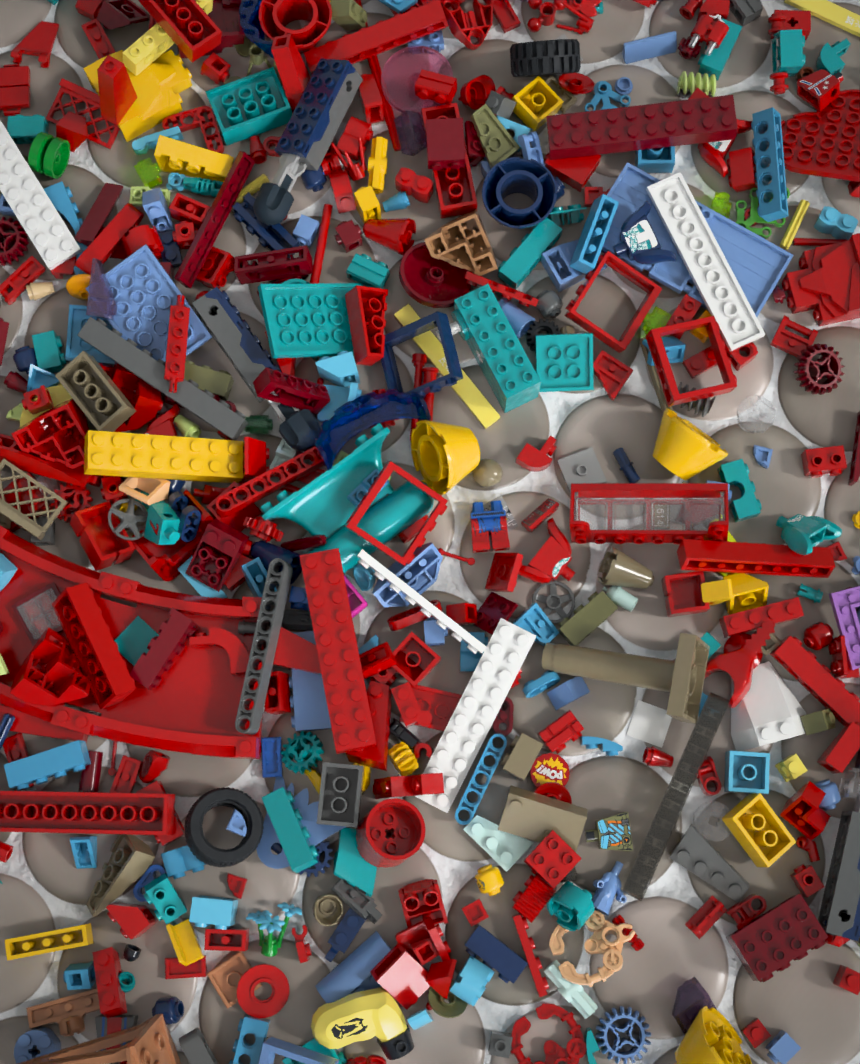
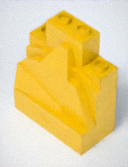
[83,49,192,142]

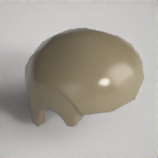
[472,459,503,487]
[313,893,343,927]

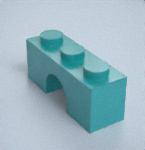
[717,459,762,523]

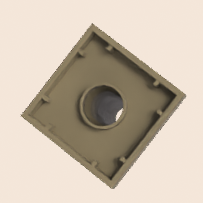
[542,633,710,724]

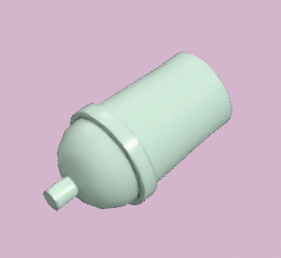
[603,586,639,612]

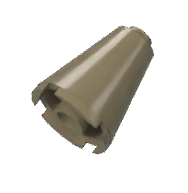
[598,547,655,589]

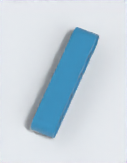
[455,733,507,825]

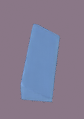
[622,31,677,64]

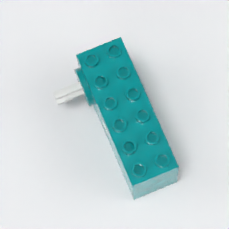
[435,284,541,413]

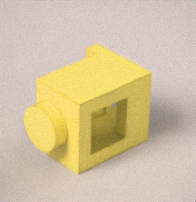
[775,754,808,782]

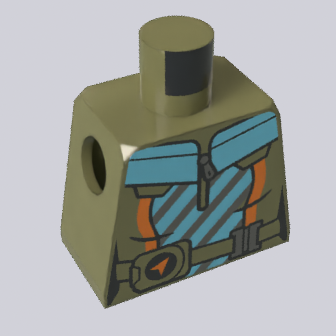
[585,812,633,851]

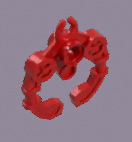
[510,1003,586,1064]

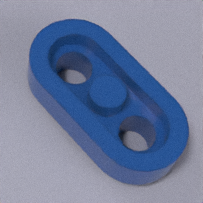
[133,864,167,902]

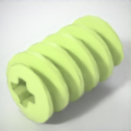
[677,71,716,97]

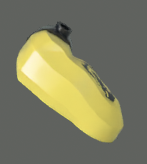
[311,987,414,1060]

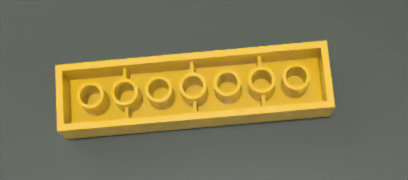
[84,430,243,483]

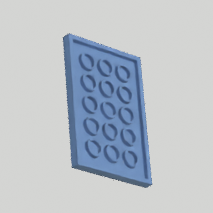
[85,244,213,362]

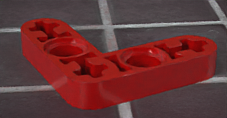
[162,106,224,154]

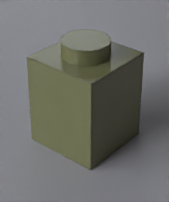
[800,708,836,736]

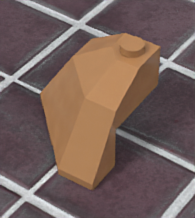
[424,209,498,276]

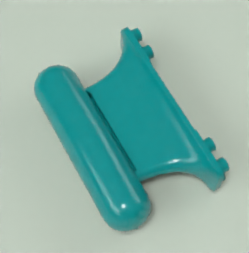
[260,423,434,573]

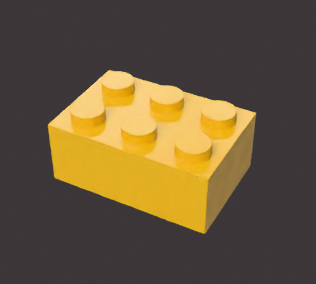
[721,793,796,867]

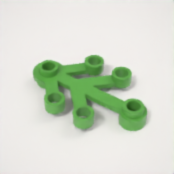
[735,188,790,239]

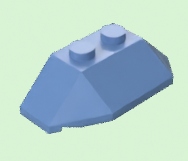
[372,542,443,608]

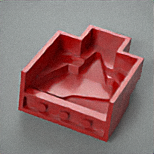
[782,233,860,326]

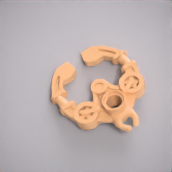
[549,910,635,987]

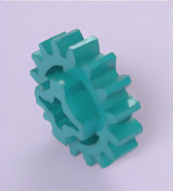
[281,731,324,774]

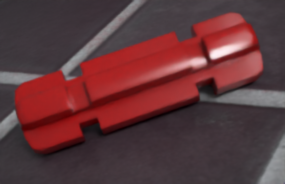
[612,915,644,951]

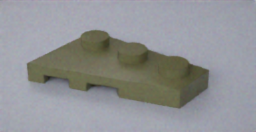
[470,104,520,168]

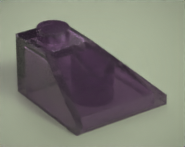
[672,976,717,1036]

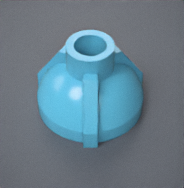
[353,564,377,591]

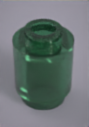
[245,415,273,434]

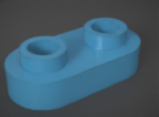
[522,670,560,698]

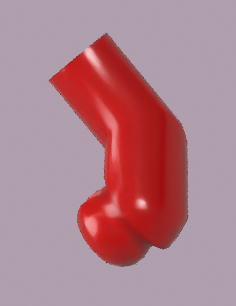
[796,836,820,862]

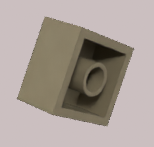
[501,733,543,781]

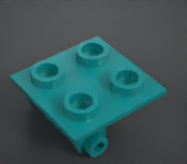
[549,204,587,226]

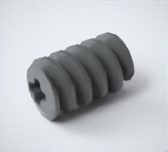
[678,382,716,417]

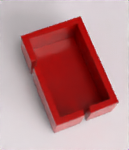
[70,501,135,571]

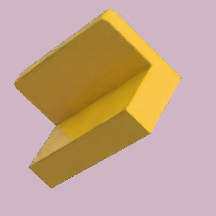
[166,919,204,966]

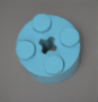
[449,955,495,1006]

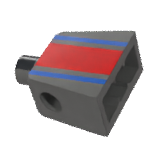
[95,1015,138,1064]

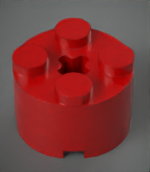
[121,225,164,260]

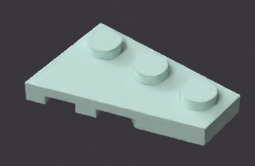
[463,815,534,872]

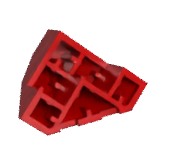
[111,362,163,432]
[11,398,89,469]
[10,627,91,706]

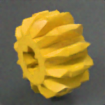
[388,742,418,776]

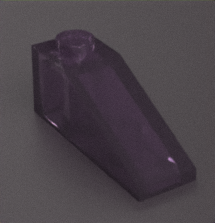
[86,258,117,320]

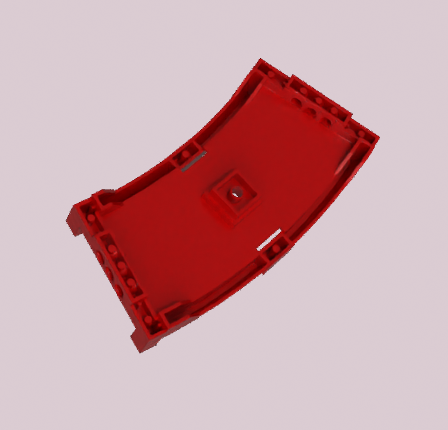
[0,526,266,759]

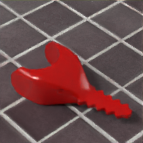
[704,620,775,708]

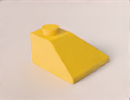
[723,573,769,615]

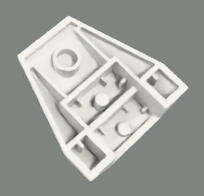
[730,661,807,751]

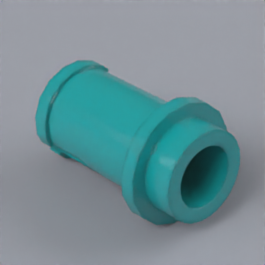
[797,583,824,603]

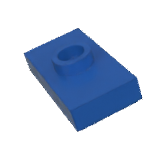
[261,737,283,778]

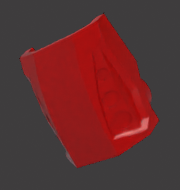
[398,879,448,928]

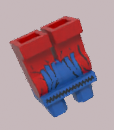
[470,500,510,553]

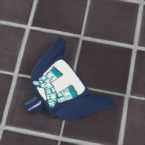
[613,200,676,264]

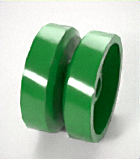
[28,132,70,179]

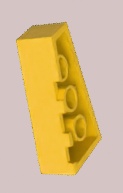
[154,135,235,182]

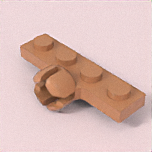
[26,988,100,1036]

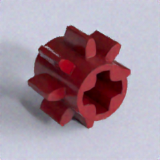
[678,36,701,60]

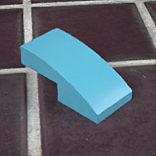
[407,1008,433,1030]

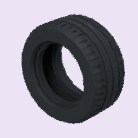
[184,787,264,867]

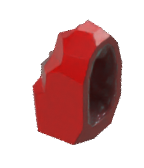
[139,750,170,783]

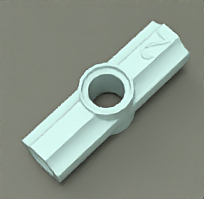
[544,960,598,1019]

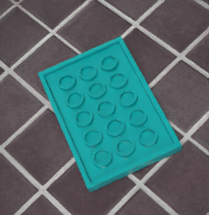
[258,283,363,358]

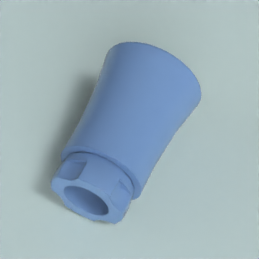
[498,298,535,338]

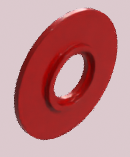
[237,964,289,1018]

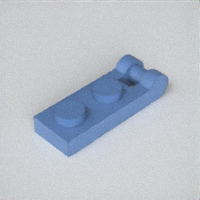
[518,131,545,166]

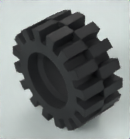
[526,319,561,354]

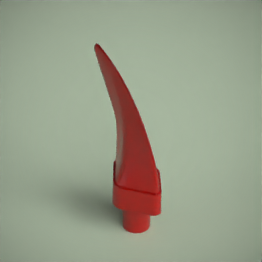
[193,482,244,504]

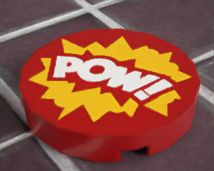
[530,753,570,788]

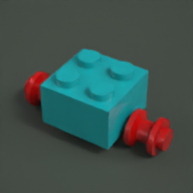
[768,13,806,95]

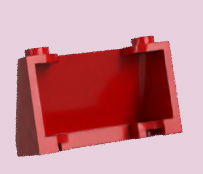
[131,490,214,582]

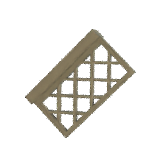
[0,459,68,541]

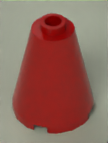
[363,218,416,255]

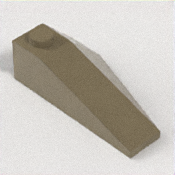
[86,834,155,917]

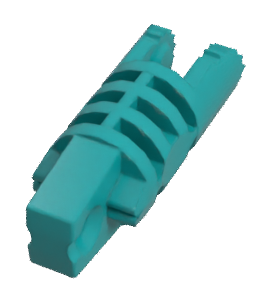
[183,177,223,197]

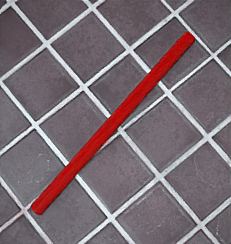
[354,0,403,151]

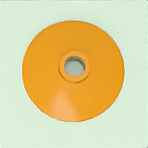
[66,274,99,300]

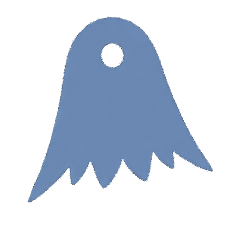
[256,777,346,869]

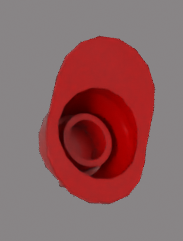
[458,75,496,110]

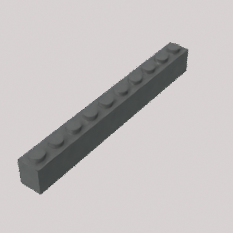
[77,317,248,441]

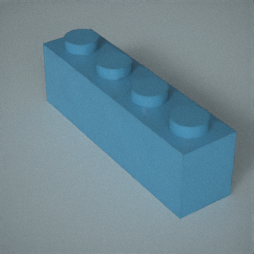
[569,194,619,274]
[4,740,91,791]

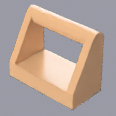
[119,477,170,505]

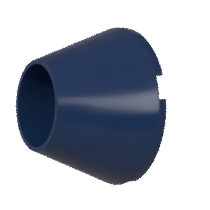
[482,157,557,229]

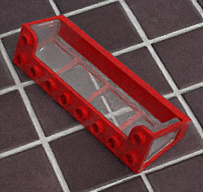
[570,483,729,545]

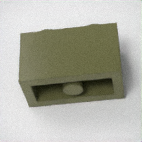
[330,0,367,31]

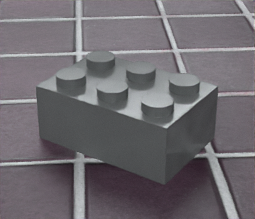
[317,762,365,828]

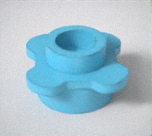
[166,172,186,191]

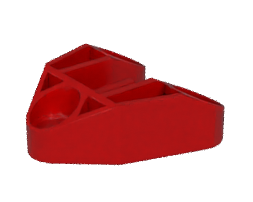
[441,0,493,50]

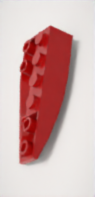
[0,433,93,487]

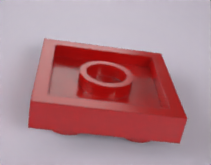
[485,553,523,592]

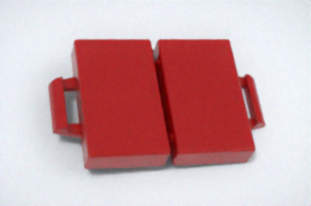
[0,64,30,116]

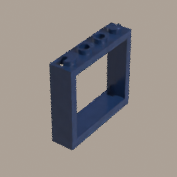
[381,311,463,406]

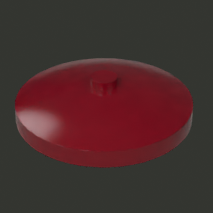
[399,242,472,308]

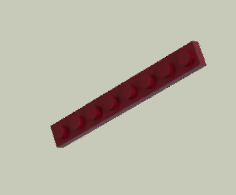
[174,151,255,288]

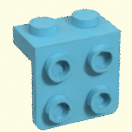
[317,382,362,426]

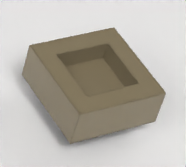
[761,633,781,656]

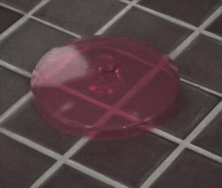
[381,46,453,116]

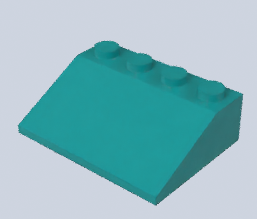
[205,67,292,146]

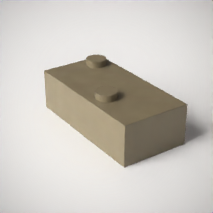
[55,351,136,432]
[498,785,587,852]

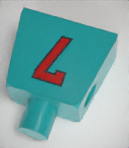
[144,503,180,545]

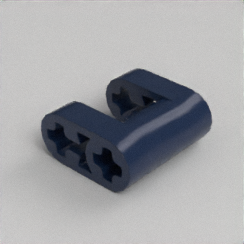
[168,491,201,542]

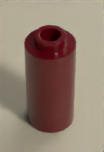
[78,751,103,792]

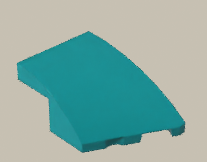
[333,828,377,897]

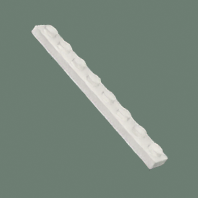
[357,549,487,654]

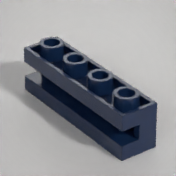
[232,192,299,258]

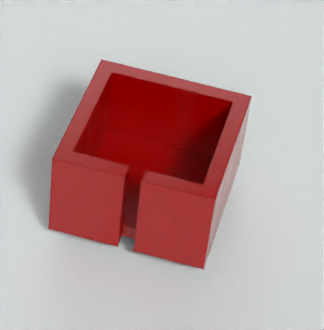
[661,571,710,617]

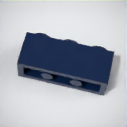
[464,924,528,984]

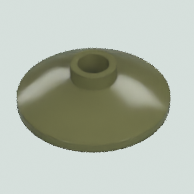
[428,980,468,1018]

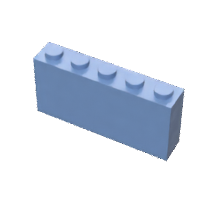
[288,631,332,732]

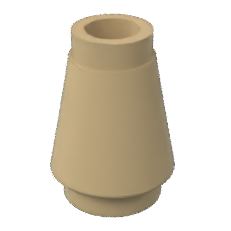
[26,282,55,301]

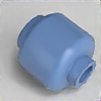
[814,779,841,811]

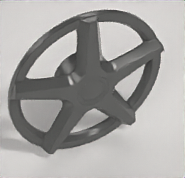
[108,498,148,540]
[532,581,575,624]

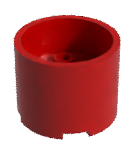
[356,798,425,868]

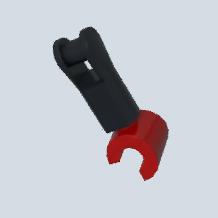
[389,718,434,759]

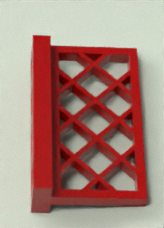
[46,78,120,149]

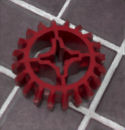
[0,216,29,267]
[793,343,845,395]

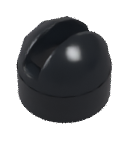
[123,944,141,962]

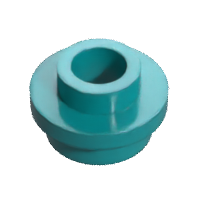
[118,972,135,993]

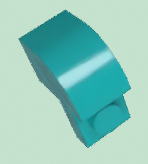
[816,38,851,75]

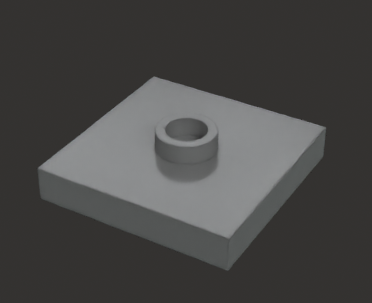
[557,447,607,495]

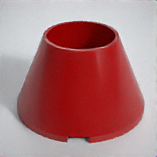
[259,0,332,54]

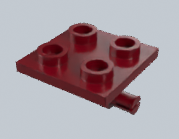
[472,592,518,635]

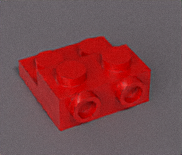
[195,246,235,289]

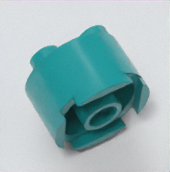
[547,881,595,931]

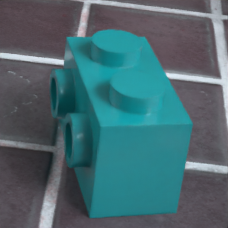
[143,873,188,924]

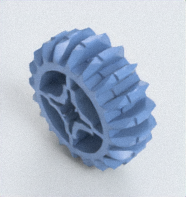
[595,1006,651,1064]

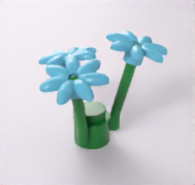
[246,902,302,957]

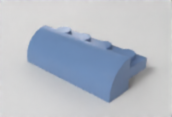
[315,931,392,1003]

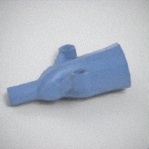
[591,861,627,916]

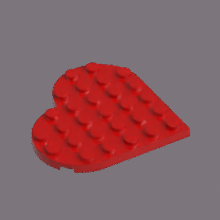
[781,89,860,182]

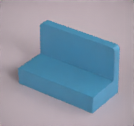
[642,336,686,366]

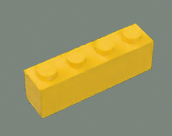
[5,923,94,961]

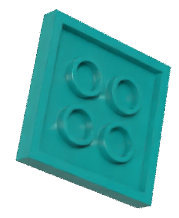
[535,333,594,392]

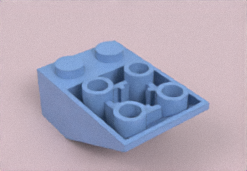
[541,239,607,293]

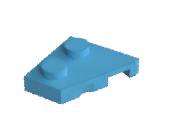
[513,603,559,646]

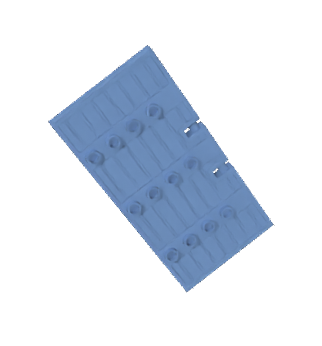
[602,162,794,317]

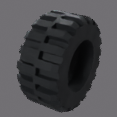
[510,39,581,77]

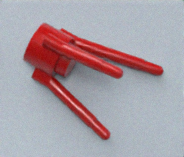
[556,1,595,35]
[331,137,367,181]

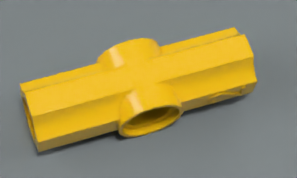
[368,137,388,194]

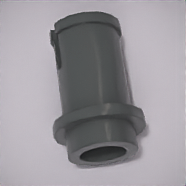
[238,620,256,636]

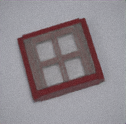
[12,582,64,646]

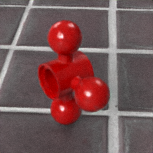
[527,0,567,33]

